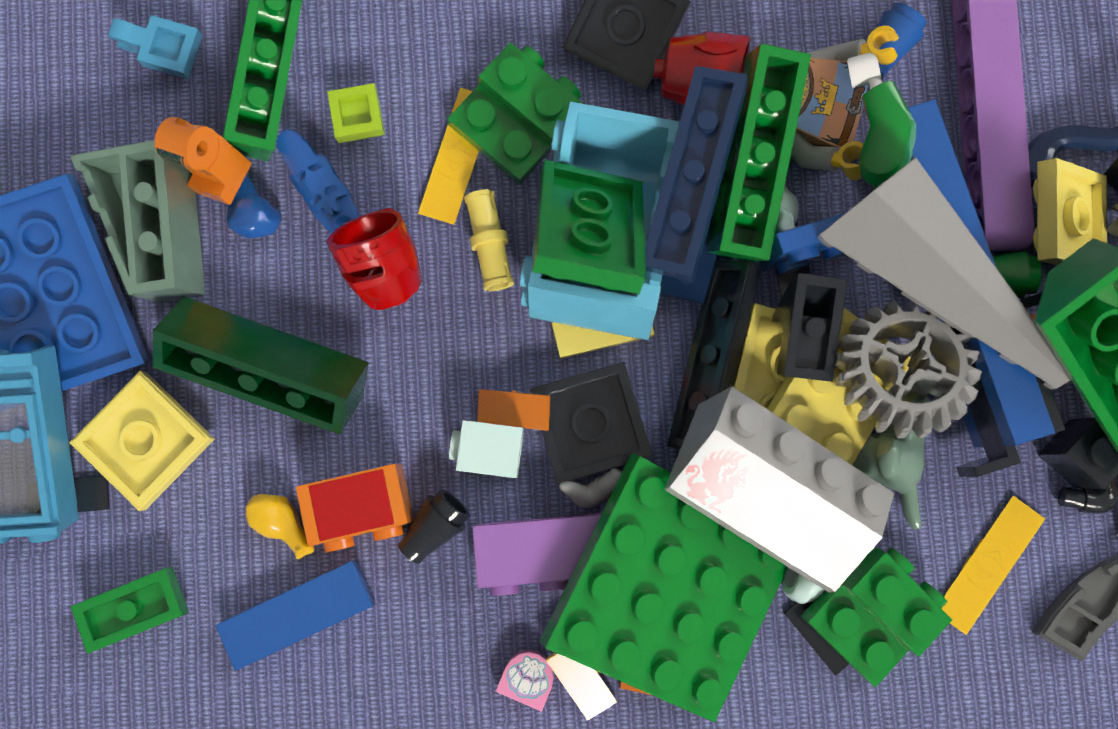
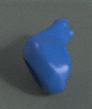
[226,174,282,238]

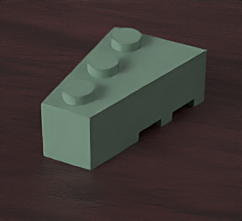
[70,140,206,303]

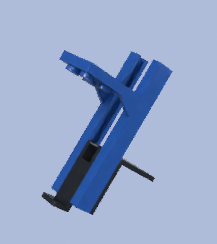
[759,99,1066,477]

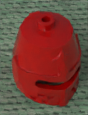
[653,31,751,105]
[326,208,422,310]

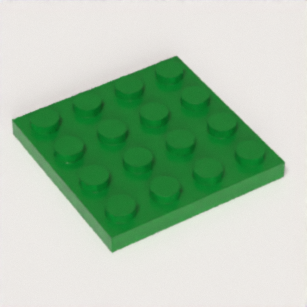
[539,453,788,723]

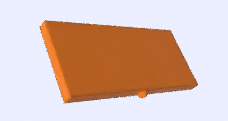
[477,389,550,431]

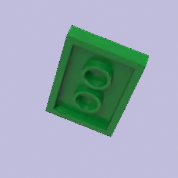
[532,160,646,294]

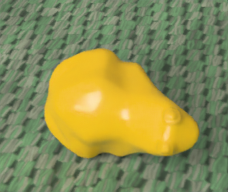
[245,494,314,559]

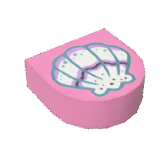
[495,649,554,712]

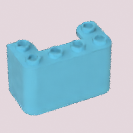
[520,102,680,340]

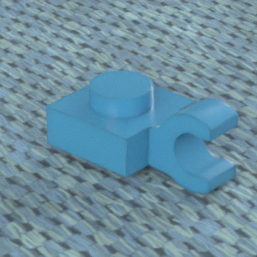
[108,15,203,80]

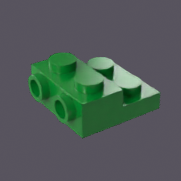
[447,42,583,185]
[801,547,952,688]

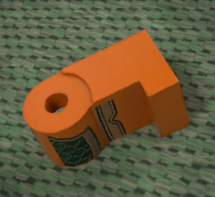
[154,116,252,205]

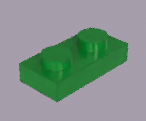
[70,566,189,654]

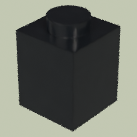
[1038,417,1118,489]

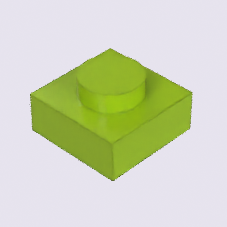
[327,83,386,143]

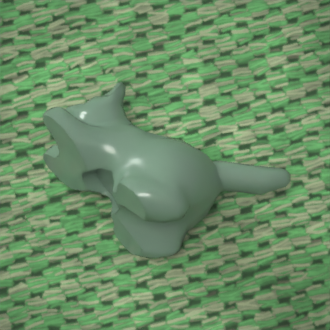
[853,392,930,530]

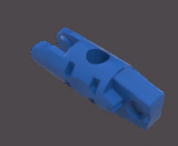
[276,129,361,234]

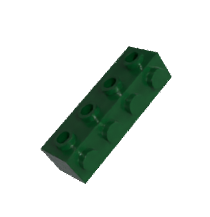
[153,296,369,435]

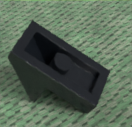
[772,273,848,382]

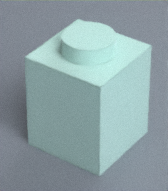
[449,420,524,478]

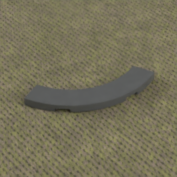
[1032,554,1118,661]

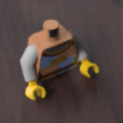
[790,26,899,180]

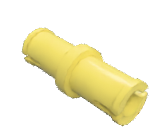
[464,189,514,291]

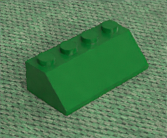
[1034,238,1118,453]

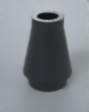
[398,489,470,564]

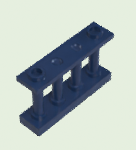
[645,66,748,305]

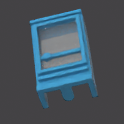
[0,346,79,544]

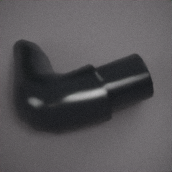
[1058,481,1118,514]

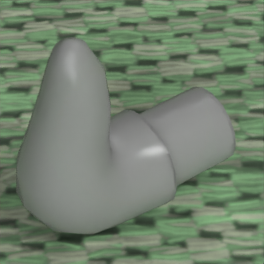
[559,468,622,508]

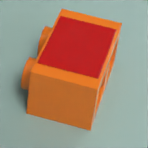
[296,464,414,553]

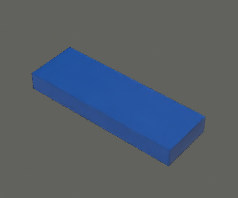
[215,559,375,671]

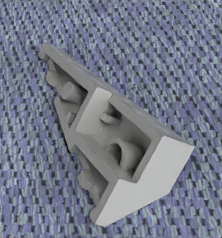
[817,158,1071,389]

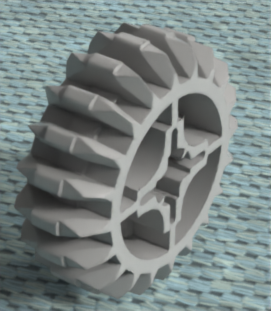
[835,300,982,439]

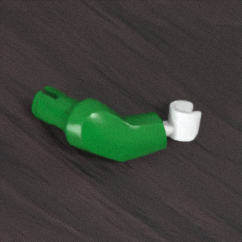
[847,53,917,191]

